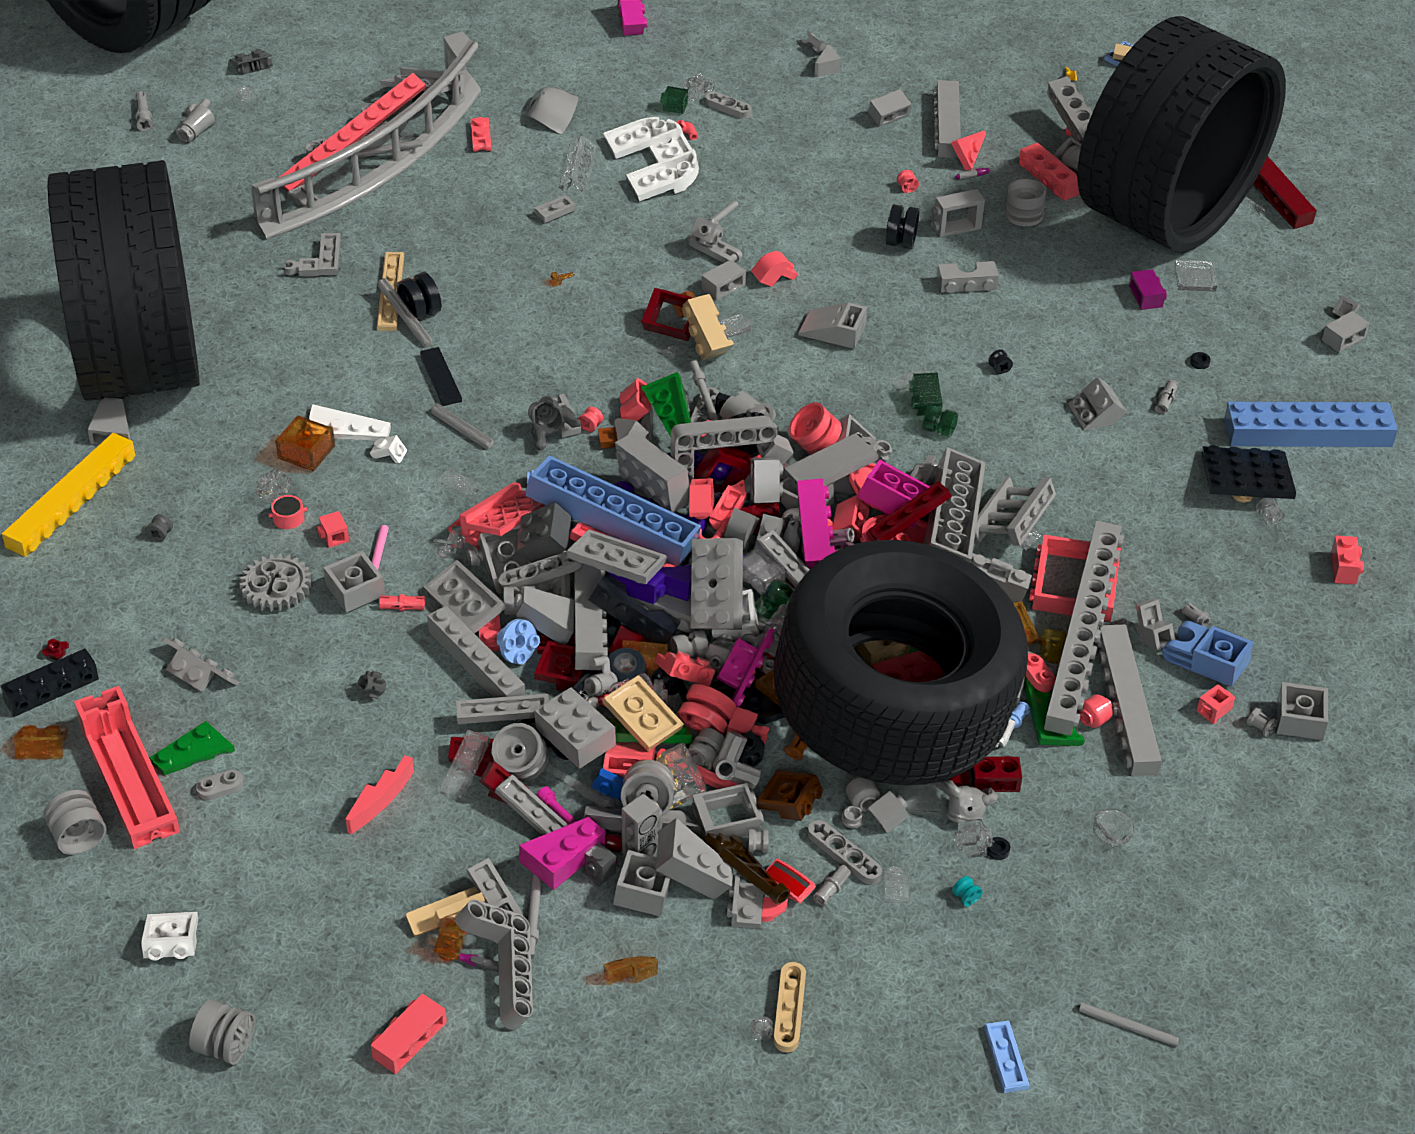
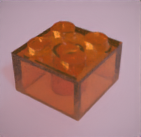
[275,415,335,472]

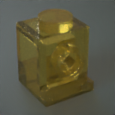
[1038,629,1067,665]

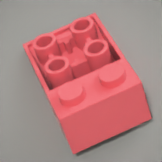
[603,742,656,778]

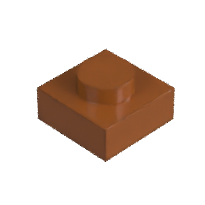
[598,427,618,448]

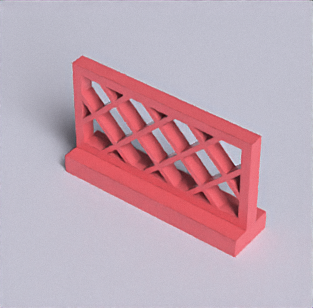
[459,482,546,536]

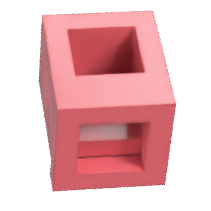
[1197,684,1235,724]

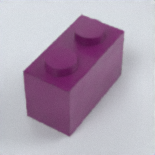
[1129,269,1167,310]

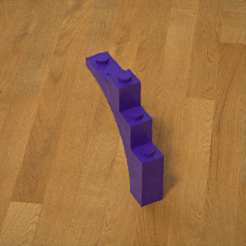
[607,555,745,605]

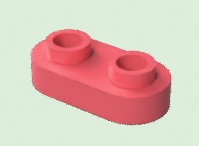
[1025,653,1056,692]

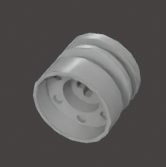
[1005,178,1047,226]
[43,790,107,855]
[189,999,255,1065]

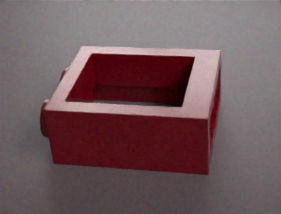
[641,288,693,341]
[694,447,751,502]

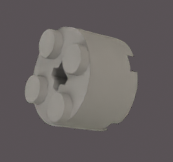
[720,391,769,420]

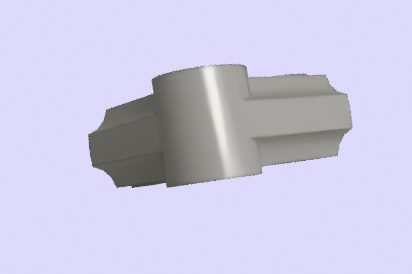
[712,731,761,789]

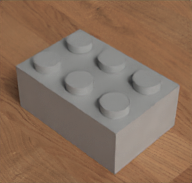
[534,688,616,769]

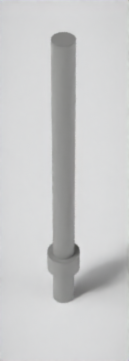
[690,360,719,421]
[528,836,542,959]

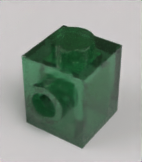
[660,86,688,114]

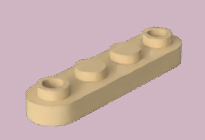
[773,962,806,1053]

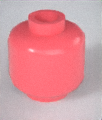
[1078,694,1113,728]

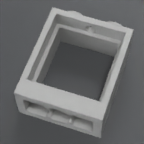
[931,189,985,237]
[692,783,764,839]

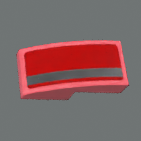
[766,858,816,903]

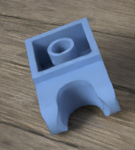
[1162,621,1254,687]

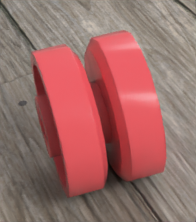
[788,402,842,455]
[677,684,736,735]

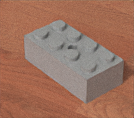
[615,431,690,513]
[691,538,743,630]

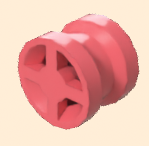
[897,170,919,193]
[578,406,603,432]

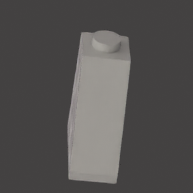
[88,397,131,445]
[514,586,575,645]

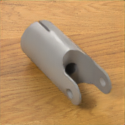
[782,519,801,555]

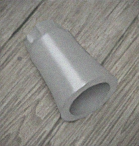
[176,104,215,143]

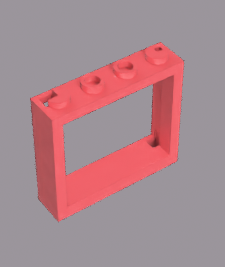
[1029,535,1121,622]

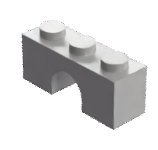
[936,261,999,293]
[744,435,794,494]

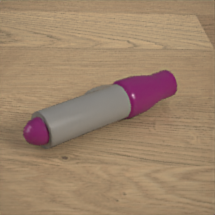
[955,168,990,180]

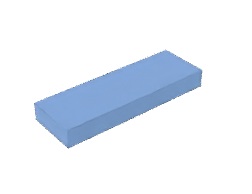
[984,1020,1029,1093]

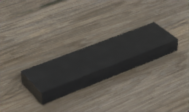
[420,347,462,406]

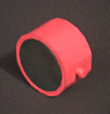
[268,495,307,529]

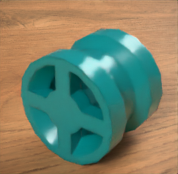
[952,876,983,907]

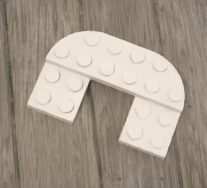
[603,117,699,201]

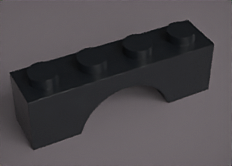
[588,573,681,650]

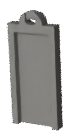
[784,433,878,486]

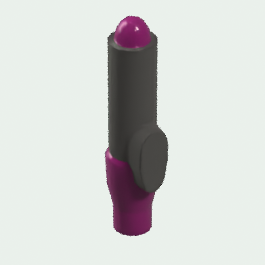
[459,953,499,972]

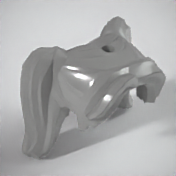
[938,779,998,827]

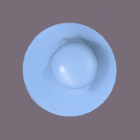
[496,619,540,665]

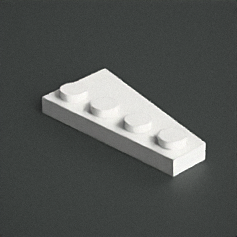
[305,404,391,441]

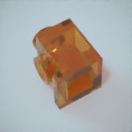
[434,918,468,961]

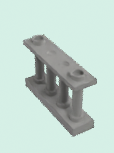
[974,476,1056,546]

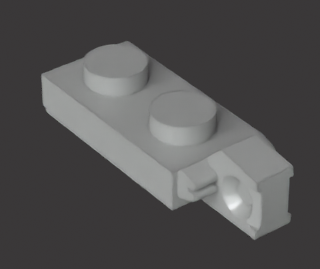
[910,455,938,486]

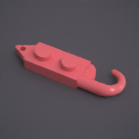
[698,480,747,539]

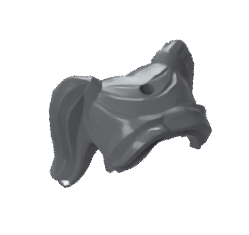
[528,396,581,450]

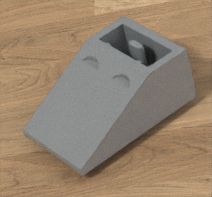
[798,302,867,349]

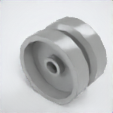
[491,723,550,781]
[621,760,675,816]

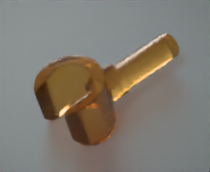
[550,272,574,287]

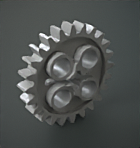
[240,554,312,612]

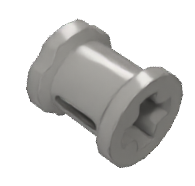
[1246,708,1278,737]

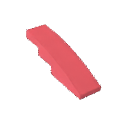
[345,755,414,834]

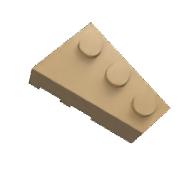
[682,294,734,360]

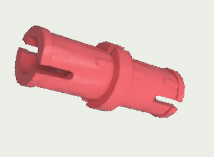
[380,594,425,611]

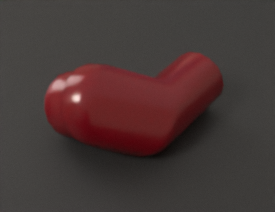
[605,834,622,852]

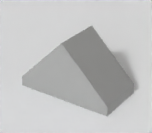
[814,45,841,77]
[615,418,649,440]

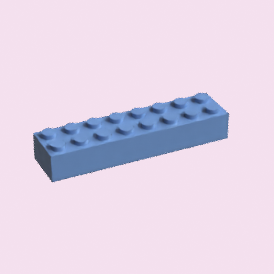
[1224,401,1398,447]
[525,455,701,566]

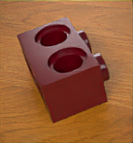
[971,756,1022,792]

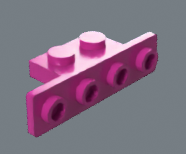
[716,627,775,707]

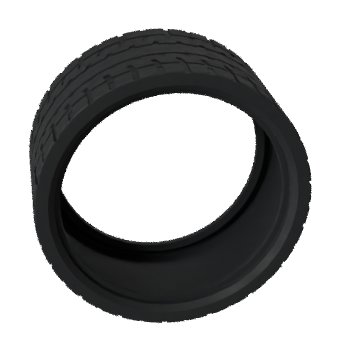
[1077,16,1286,253]
[47,160,200,401]

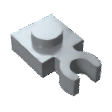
[285,258,319,277]

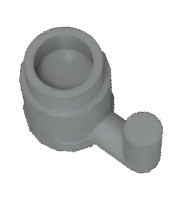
[584,656,618,696]

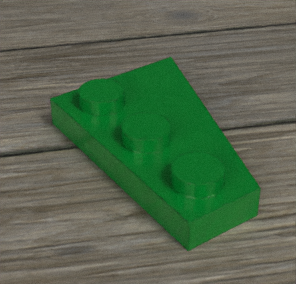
[149,721,235,776]

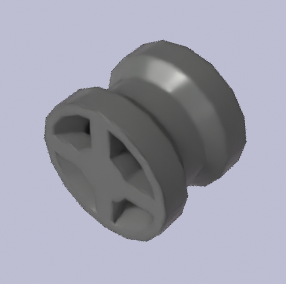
[145,514,173,542]

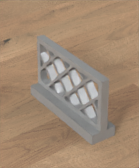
[381,67,464,93]

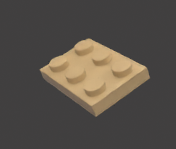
[602,675,684,752]

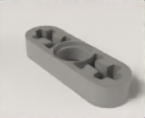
[706,92,752,119]

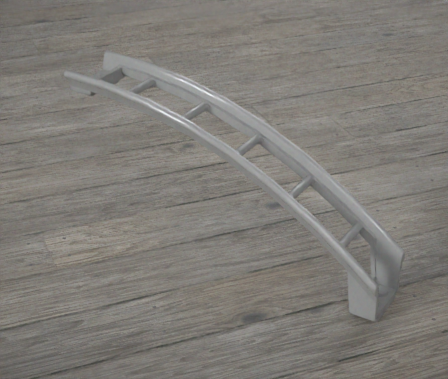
[251,31,481,240]

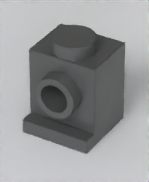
[582,842,616,887]

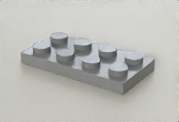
[567,529,667,585]
[423,560,506,634]

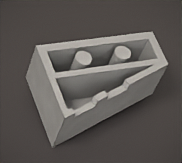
[655,818,733,899]

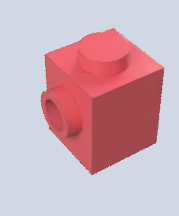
[317,511,349,548]

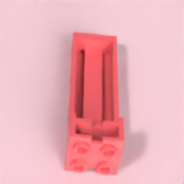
[74,686,180,849]

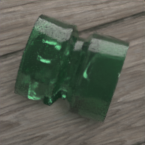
[922,404,958,438]
[755,579,794,621]

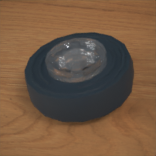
[608,648,646,687]

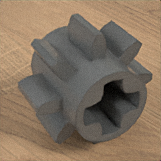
[358,671,386,699]

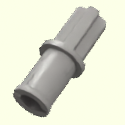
[813,865,851,906]

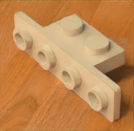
[406,887,485,936]

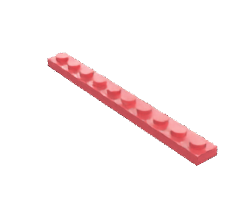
[278,73,425,192]

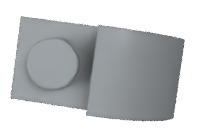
[725,508,759,550]
[1135,598,1175,651]

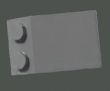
[477,525,536,595]

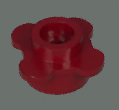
[42,639,69,660]

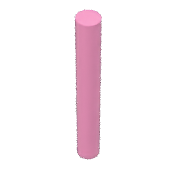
[371,525,389,570]

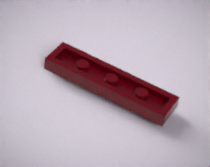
[868,481,952,541]

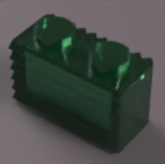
[909,372,943,416]

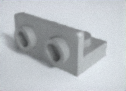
[727,874,764,929]

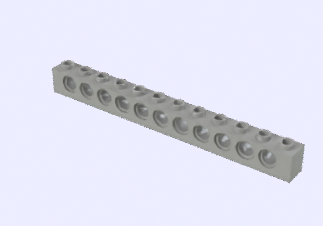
[1044,521,1124,736]

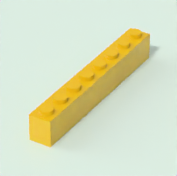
[2,433,135,557]

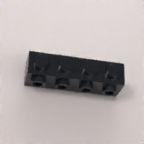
[0,648,99,717]

